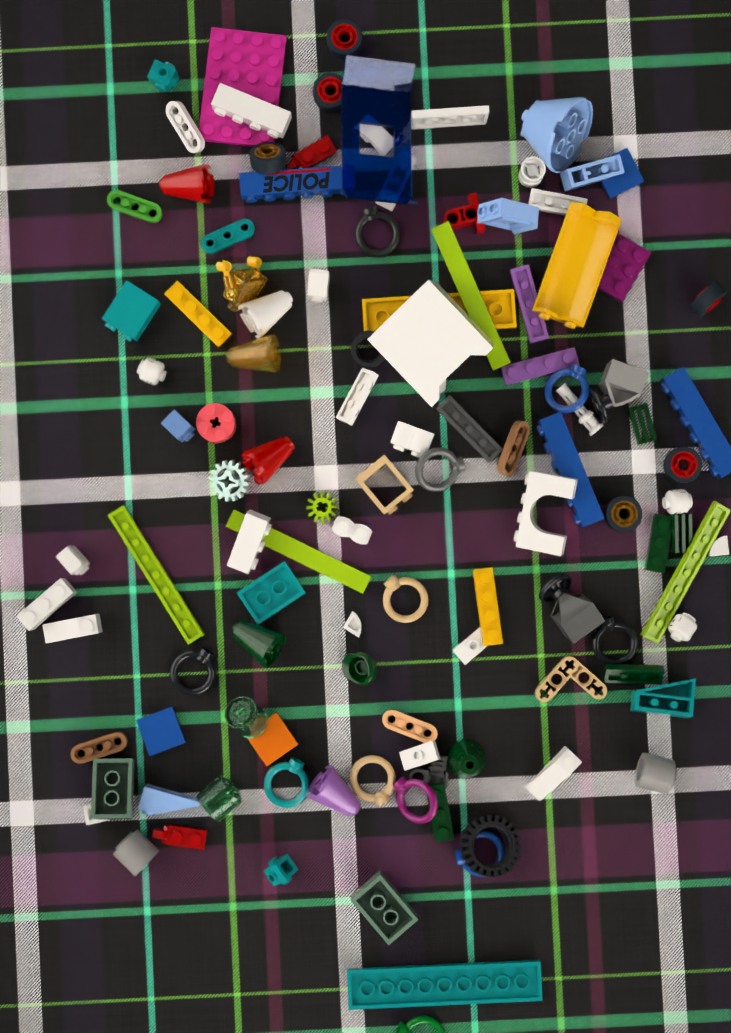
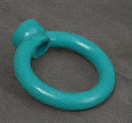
[264,757,309,808]

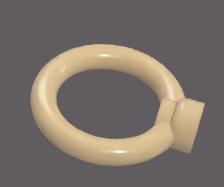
[383,574,428,623]
[350,755,396,806]

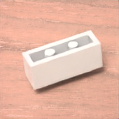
[227,510,272,574]
[17,578,77,631]

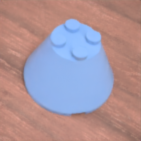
[521,97,593,173]

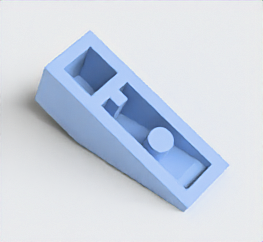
[560,154,625,192]
[138,784,202,816]

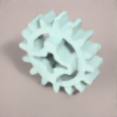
[209,460,251,502]

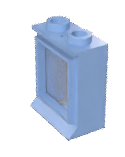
[477,198,539,234]

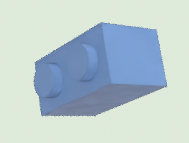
[161,410,195,443]

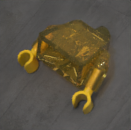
[216,256,268,312]

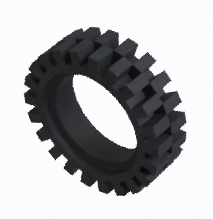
[459,815,522,877]

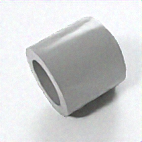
[635,752,677,794]
[113,829,160,876]

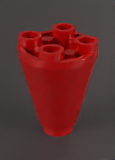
[241,436,295,486]

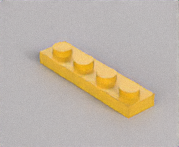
[164,281,232,348]
[473,567,503,646]

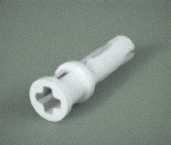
[556,383,604,436]

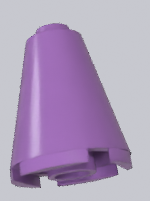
[306,765,361,817]

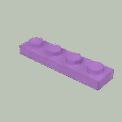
[510,264,549,344]
[501,347,580,386]

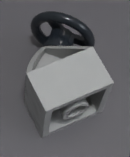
[589,359,650,424]

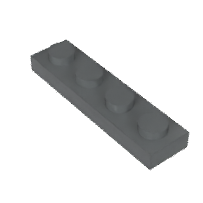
[436,395,503,463]

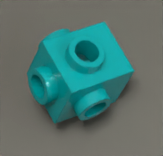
[147,59,179,92]
[263,854,299,887]

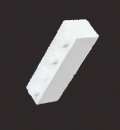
[211,83,292,139]

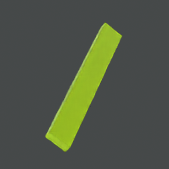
[431,221,511,370]
[640,501,731,644]
[108,505,205,645]
[225,510,371,594]

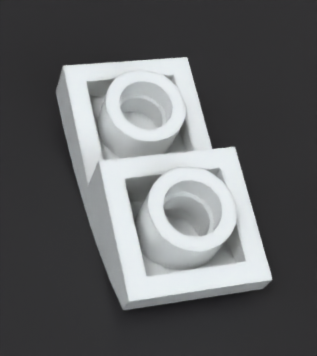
[354,115,397,156]

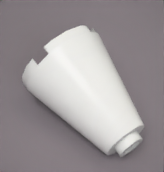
[238,290,293,338]

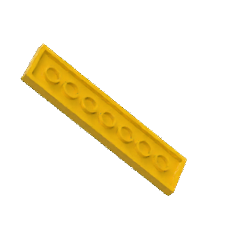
[362,289,517,332]

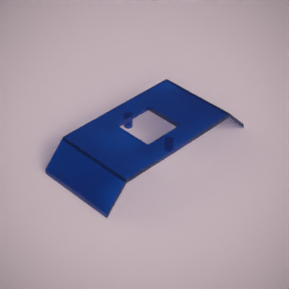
[341,55,418,206]

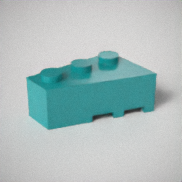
[630,678,696,718]

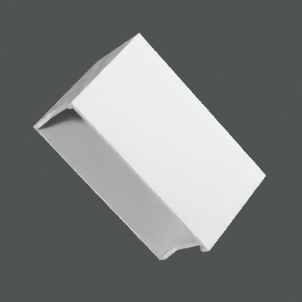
[367,280,494,407]

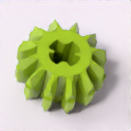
[306,491,339,524]

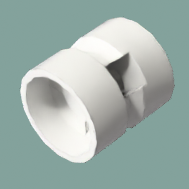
[518,156,546,188]

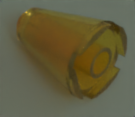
[226,334,281,373]

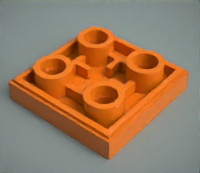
[245,712,299,766]

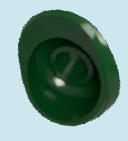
[342,652,377,686]

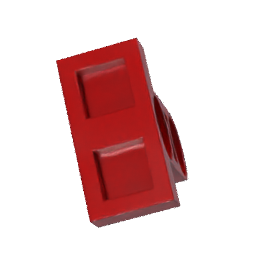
[443,192,485,235]

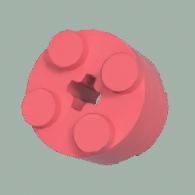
[196,403,237,444]

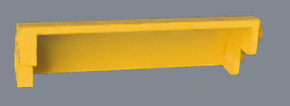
[532,202,622,329]

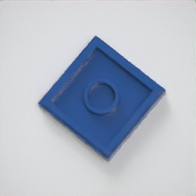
[600,148,644,200]
[136,706,186,756]

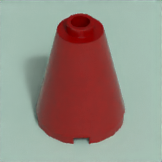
[159,164,214,203]

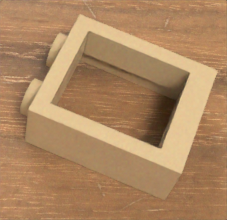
[355,455,414,515]

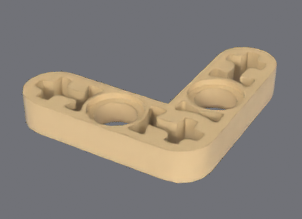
[535,656,607,702]

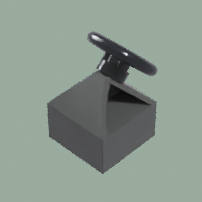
[539,574,605,644]

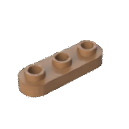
[497,420,530,476]
[71,732,128,764]

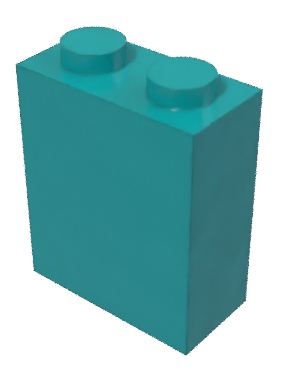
[102,280,161,342]

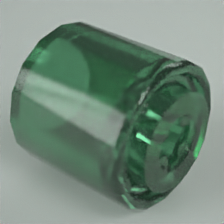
[225,696,268,739]
[196,775,242,822]

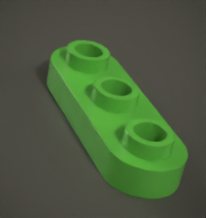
[107,190,163,223]

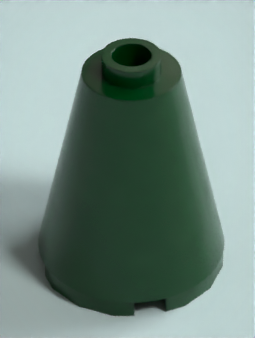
[231,620,287,669]
[448,740,486,778]

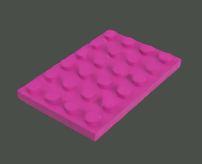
[199,27,287,147]

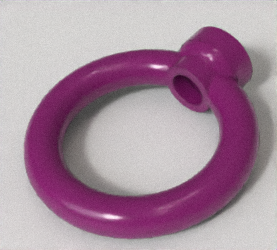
[393,776,438,824]

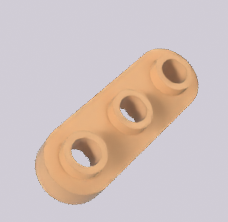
[382,709,438,743]

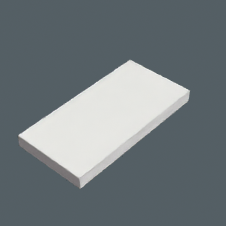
[410,105,489,129]

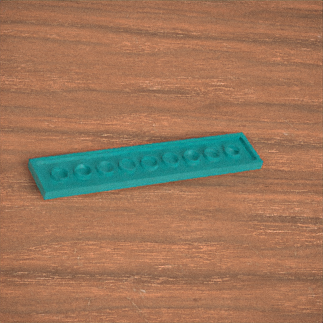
[347,960,543,1010]

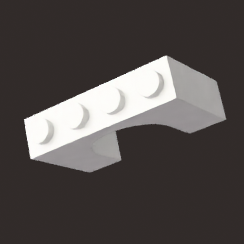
[514,470,578,556]

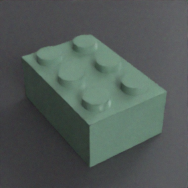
[91,758,135,820]
[351,870,418,945]

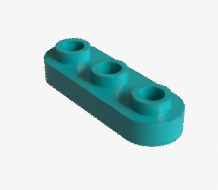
[201,219,255,255]

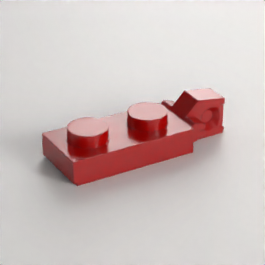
[286,135,337,170]
[152,824,208,850]

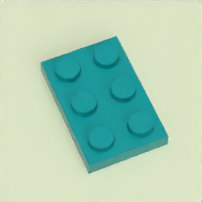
[237,561,306,625]

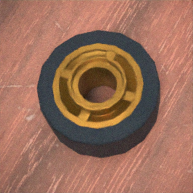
[249,142,287,174]
[604,496,642,532]

